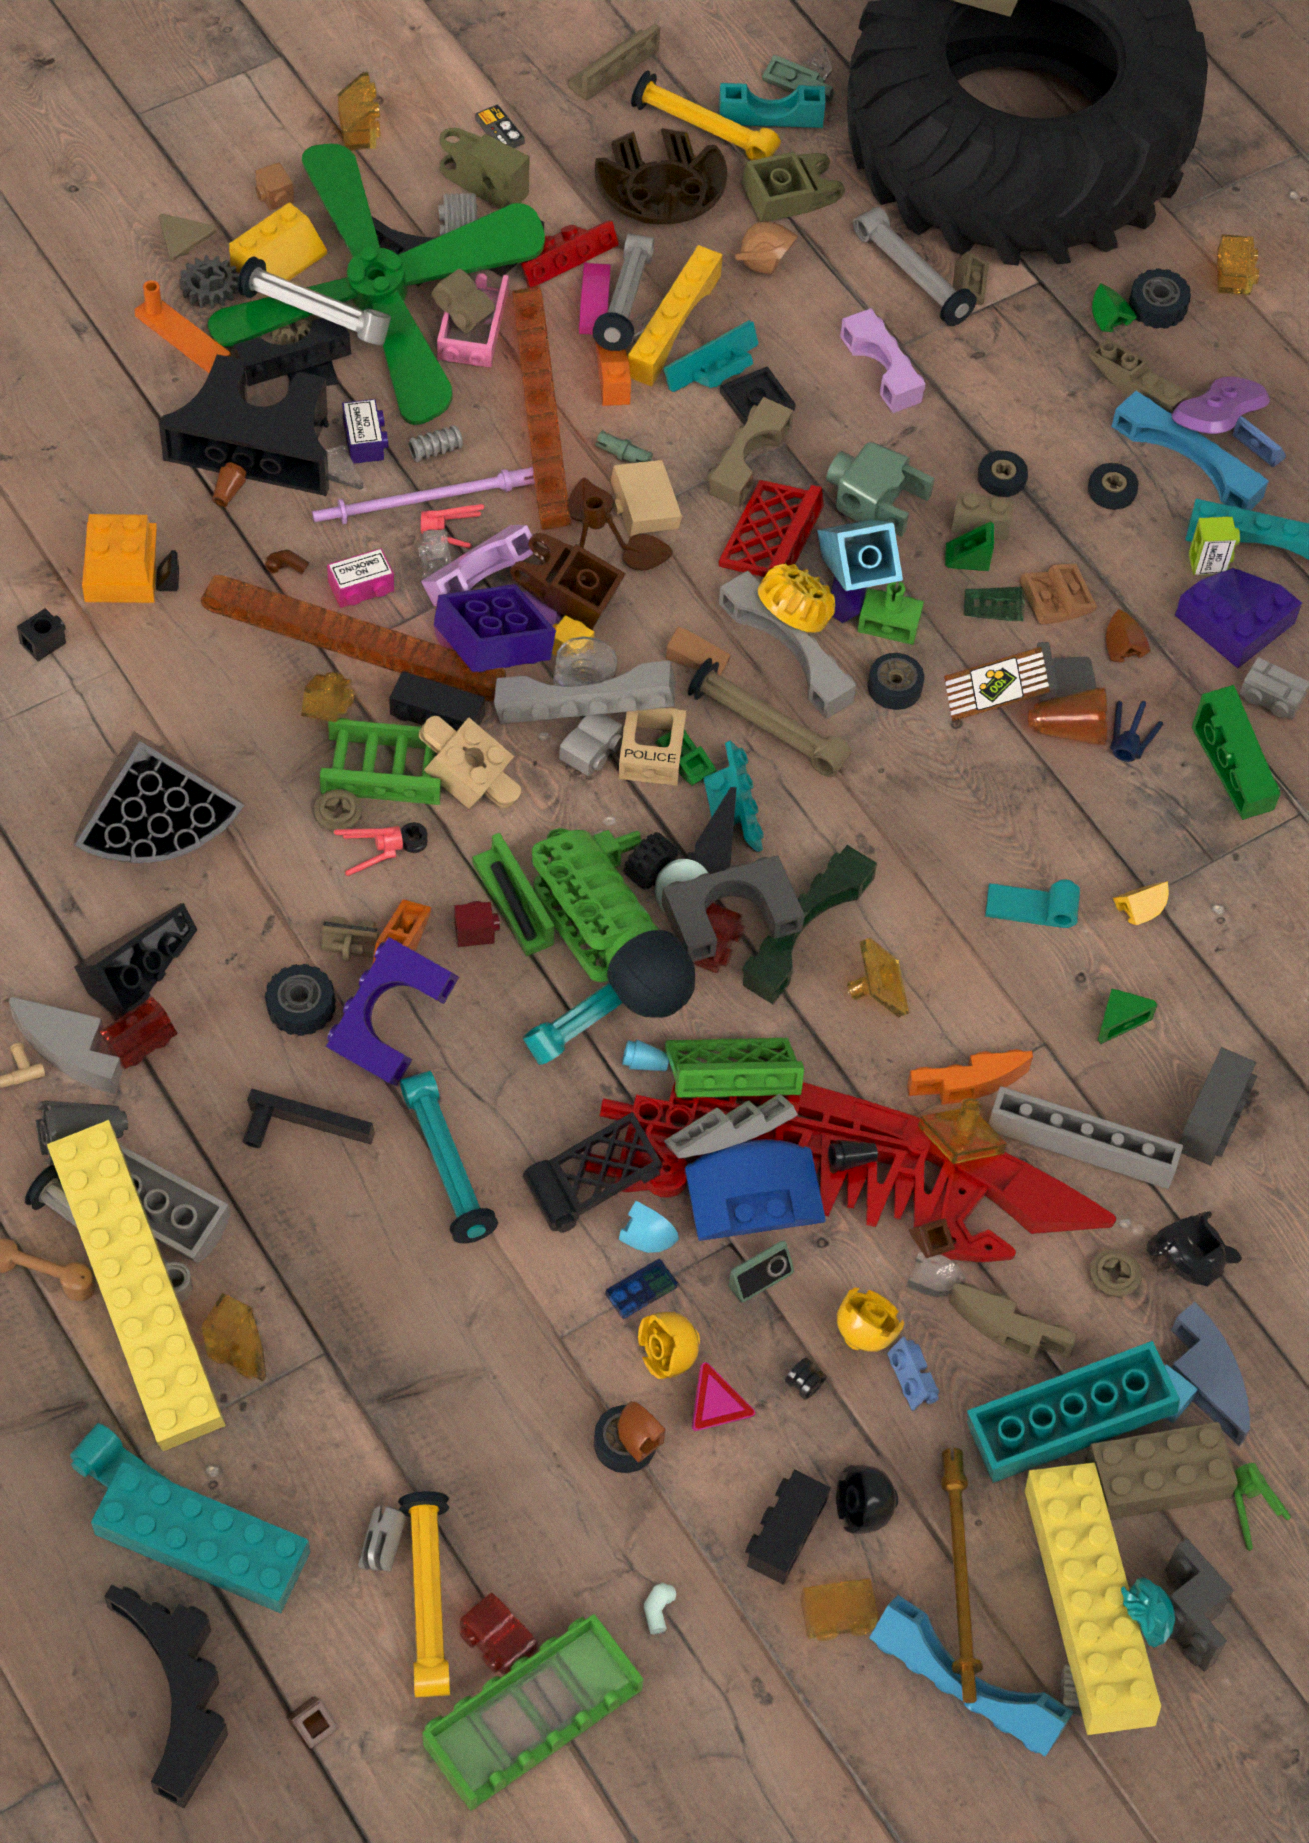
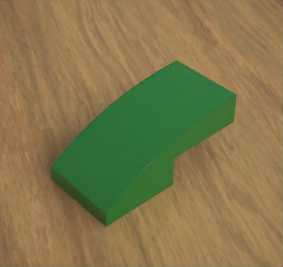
[655,729,717,786]

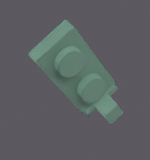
[762,55,835,103]

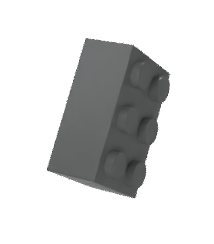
[1179,1047,1257,1166]

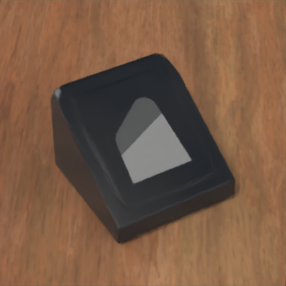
[156,550,179,591]

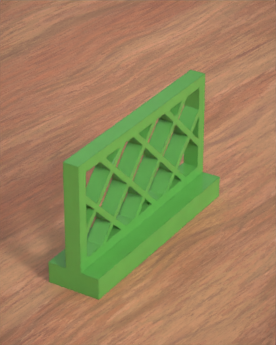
[665,1038,804,1098]

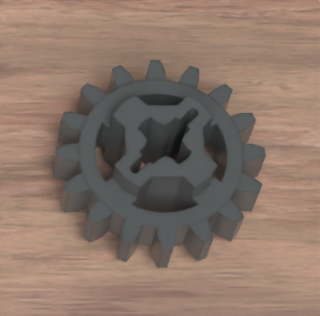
[179,255,239,309]

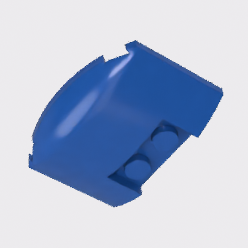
[685,1139,826,1241]

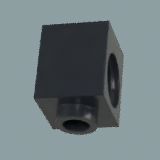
[17,608,66,661]

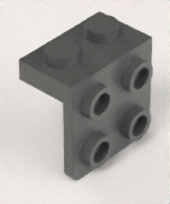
[1030,642,1099,710]

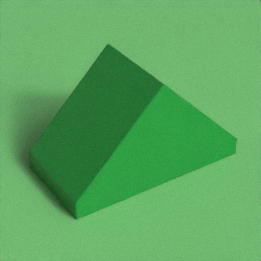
[945,522,994,571]
[1097,989,1158,1044]

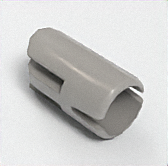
[358,1506,406,1572]

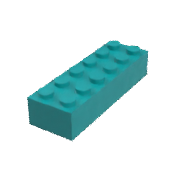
[967,1341,1180,1483]
[91,1462,311,1614]

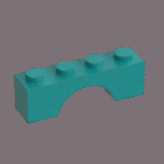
[718,83,826,128]

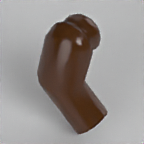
[265,549,310,574]

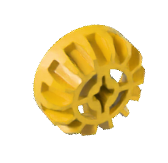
[758,563,835,632]

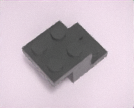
[1165,1538,1234,1672]

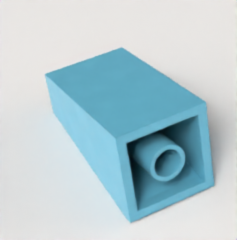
[817,520,903,591]

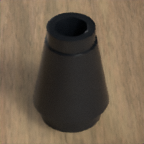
[828,1140,878,1172]

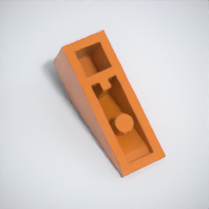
[595,341,631,406]
[372,899,432,965]

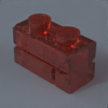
[99,997,178,1069]

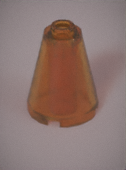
[1028,687,1108,746]

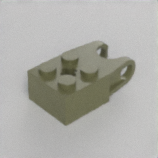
[439,127,530,208]
[741,152,845,222]

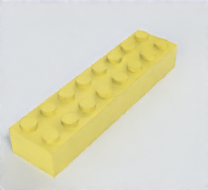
[1025,1462,1161,1735]

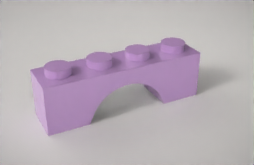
[840,308,925,413]
[421,525,534,606]

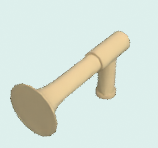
[0,1043,45,1088]

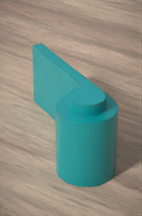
[985,879,1080,928]
[70,1423,172,1488]

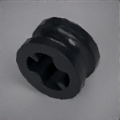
[401,822,428,853]

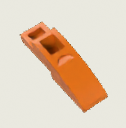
[907,1049,1033,1105]

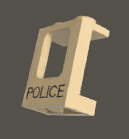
[619,707,686,786]

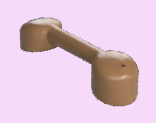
[0,1238,96,1301]

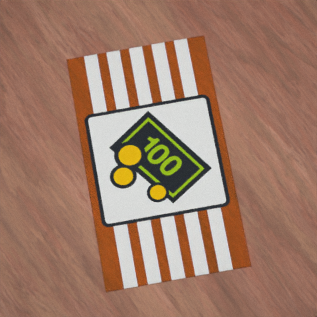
[944,647,1050,721]

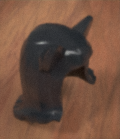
[1146,1211,1242,1287]

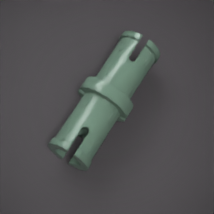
[595,430,653,463]

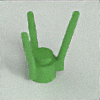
[1233,1463,1291,1551]

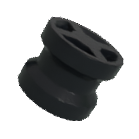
[785,1357,827,1400]

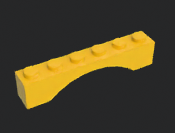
[628,245,723,387]

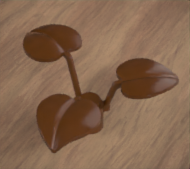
[540,477,673,571]

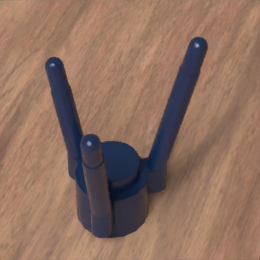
[1110,701,1163,762]

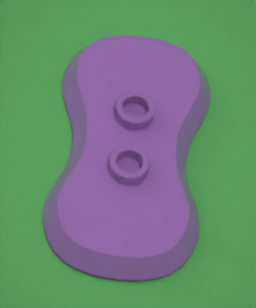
[1171,377,1270,434]

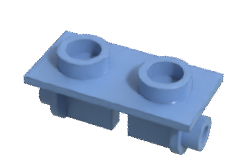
[887,1337,939,1411]

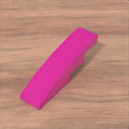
[579,263,611,335]

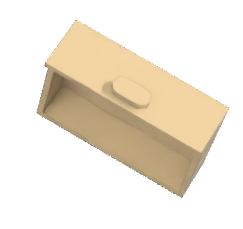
[610,460,682,538]

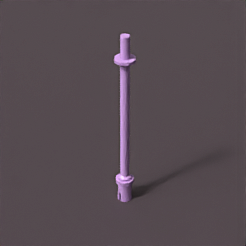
[312,466,536,524]

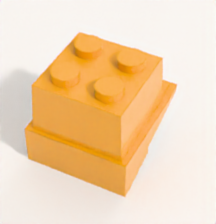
[82,514,157,603]

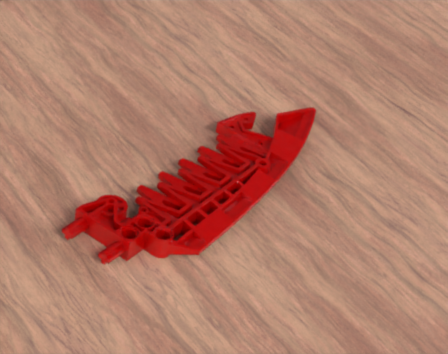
[585,1082,1116,1262]

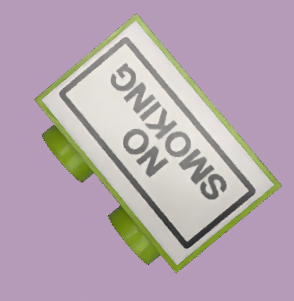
[1189,517,1240,575]

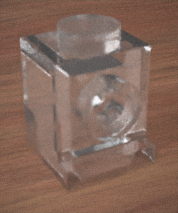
[418,529,451,577]

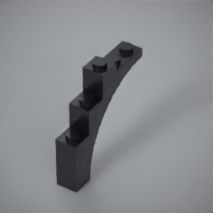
[105,1585,228,1809]

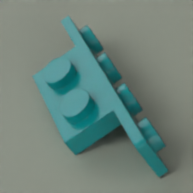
[664,320,759,392]
[703,740,764,852]

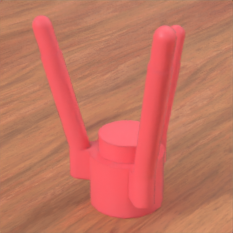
[421,504,484,549]
[334,826,403,876]

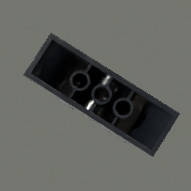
[159,354,329,496]

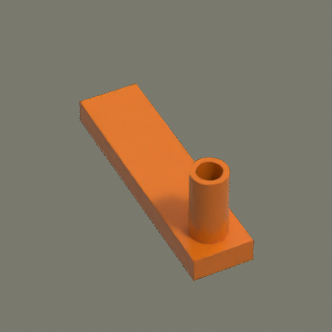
[134,280,231,373]

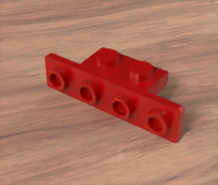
[521,220,619,288]

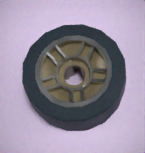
[867,653,925,710]
[594,1405,656,1473]

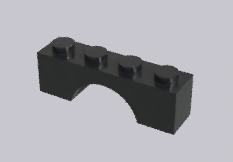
[234,318,351,386]

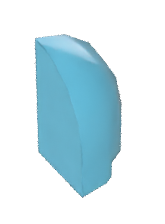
[618,1201,679,1253]

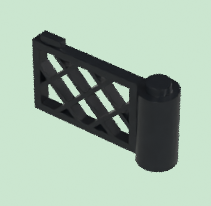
[523,1112,664,1233]

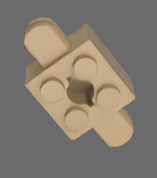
[419,716,521,809]

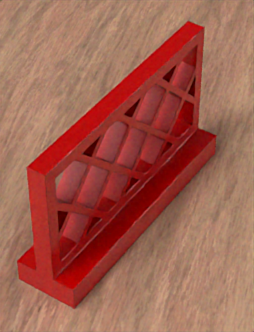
[718,480,824,577]

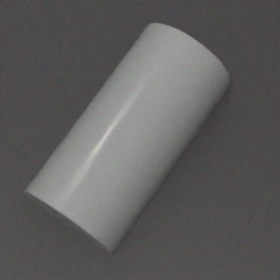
[120,1145,230,1263]

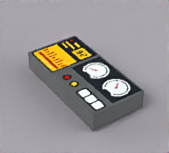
[475,104,525,148]

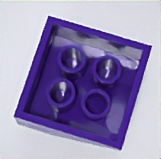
[1175,568,1302,668]
[434,584,556,672]

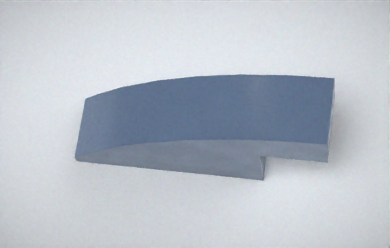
[1171,1302,1250,1446]

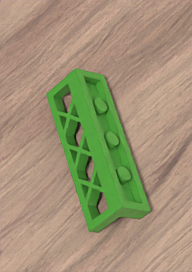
[472,833,555,957]

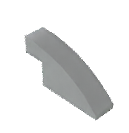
[9,997,122,1094]

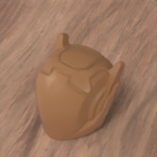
[735,221,798,275]

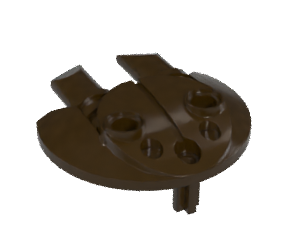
[594,128,727,224]

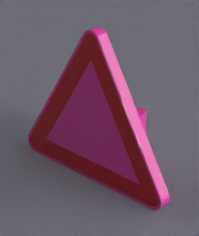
[691,1362,755,1431]

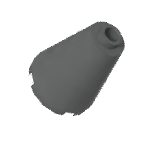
[36,1100,128,1165]

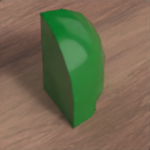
[1092,283,1137,332]

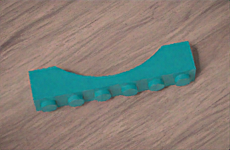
[1185,498,1309,560]

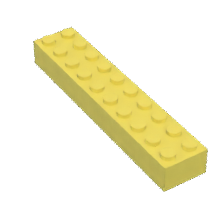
[47,1120,226,1451]

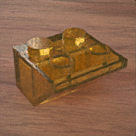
[337,72,381,151]
[202,1293,267,1381]

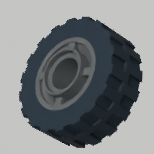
[1129,268,1191,329]
[265,964,336,1036]

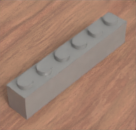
[987,1086,1183,1189]

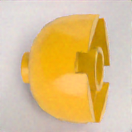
[837,1287,904,1352]
[638,1312,700,1379]

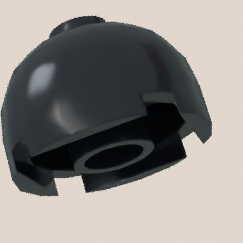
[836,1465,898,1534]

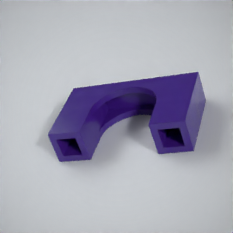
[326,937,459,1086]

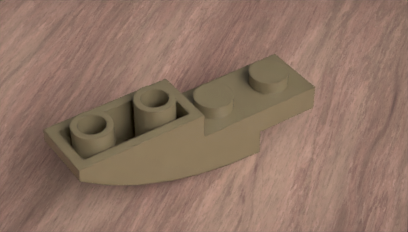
[1089,339,1191,413]
[949,1282,1077,1360]

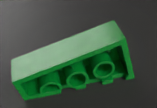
[1192,685,1280,820]

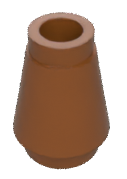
[212,463,246,507]

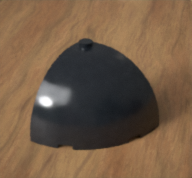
[74,731,245,863]

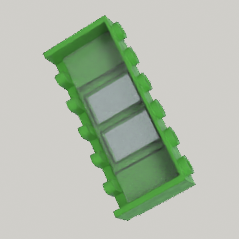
[422,1614,644,1811]

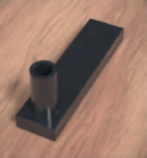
[242,1088,375,1148]

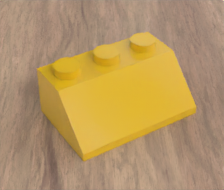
[229,202,327,280]

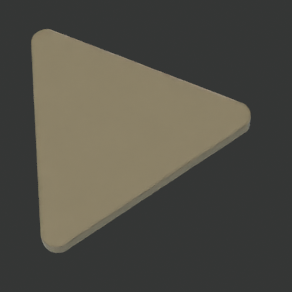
[159,214,216,260]

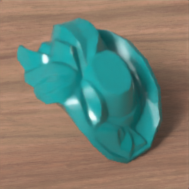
[1121,1577,1175,1648]

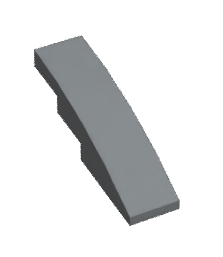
[664,1094,798,1158]

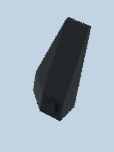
[74,903,197,1020]

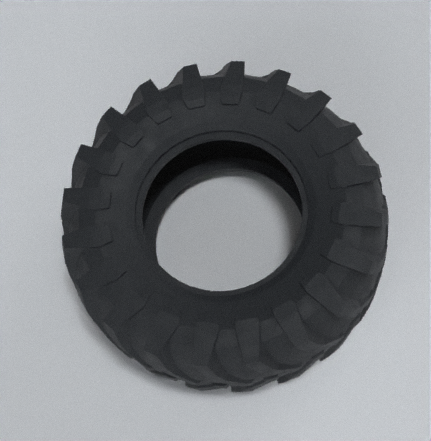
[847,0,1208,266]

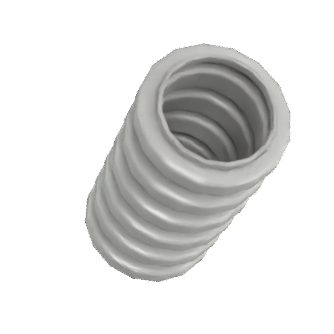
[408,425,463,462]

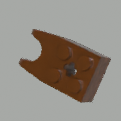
[510,533,626,630]

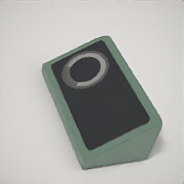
[728,1241,794,1302]

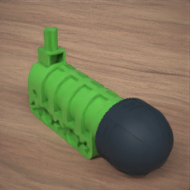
[532,828,695,1018]

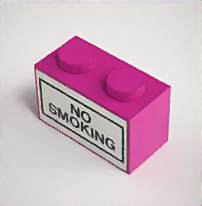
[327,548,394,608]

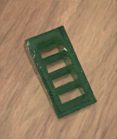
[964,587,1025,621]

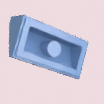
[1233,416,1286,468]

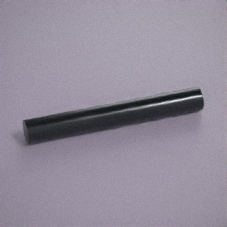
[490,861,537,941]

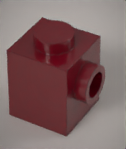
[454,901,500,947]

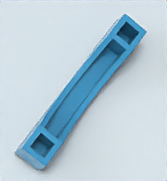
[1111,391,1269,510]
[869,1595,1074,1757]

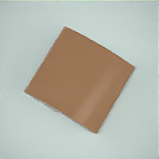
[1019,564,1097,625]

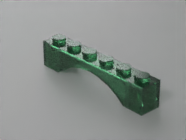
[742,845,877,1004]

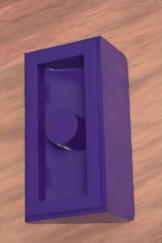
[831,576,867,623]

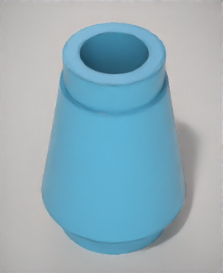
[622,1039,669,1072]

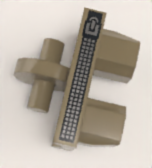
[322,916,379,961]

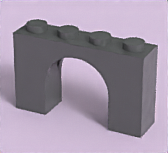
[662,855,804,962]

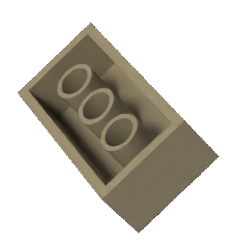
[1085,1422,1238,1520]

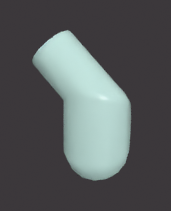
[643,1583,676,1635]

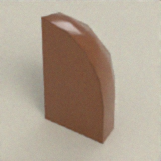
[1106,609,1151,662]
[617,1401,666,1463]

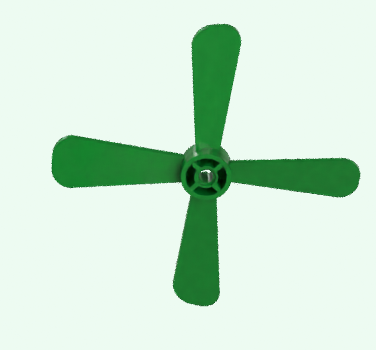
[208,143,545,425]

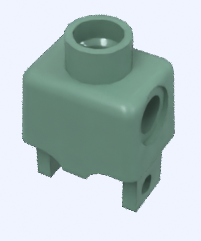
[826,442,935,537]

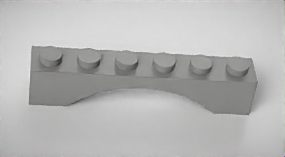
[719,571,856,719]
[494,661,676,724]

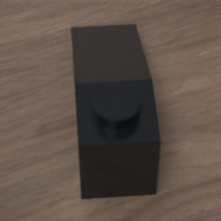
[688,787,737,874]

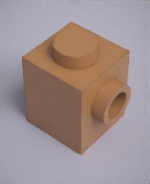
[255,162,294,211]

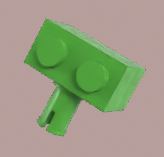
[857,582,924,645]

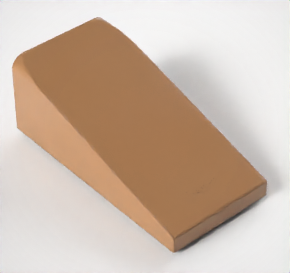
[666,626,731,676]

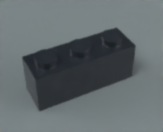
[389,671,485,731]
[745,1469,831,1585]

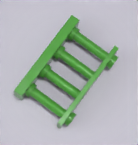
[320,718,441,805]

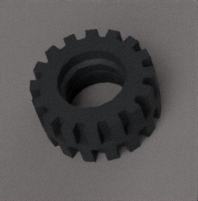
[623,832,678,890]

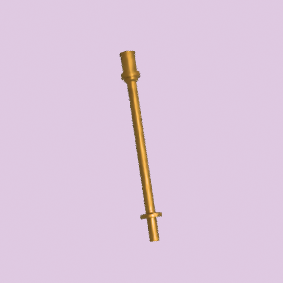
[941,1448,983,1703]

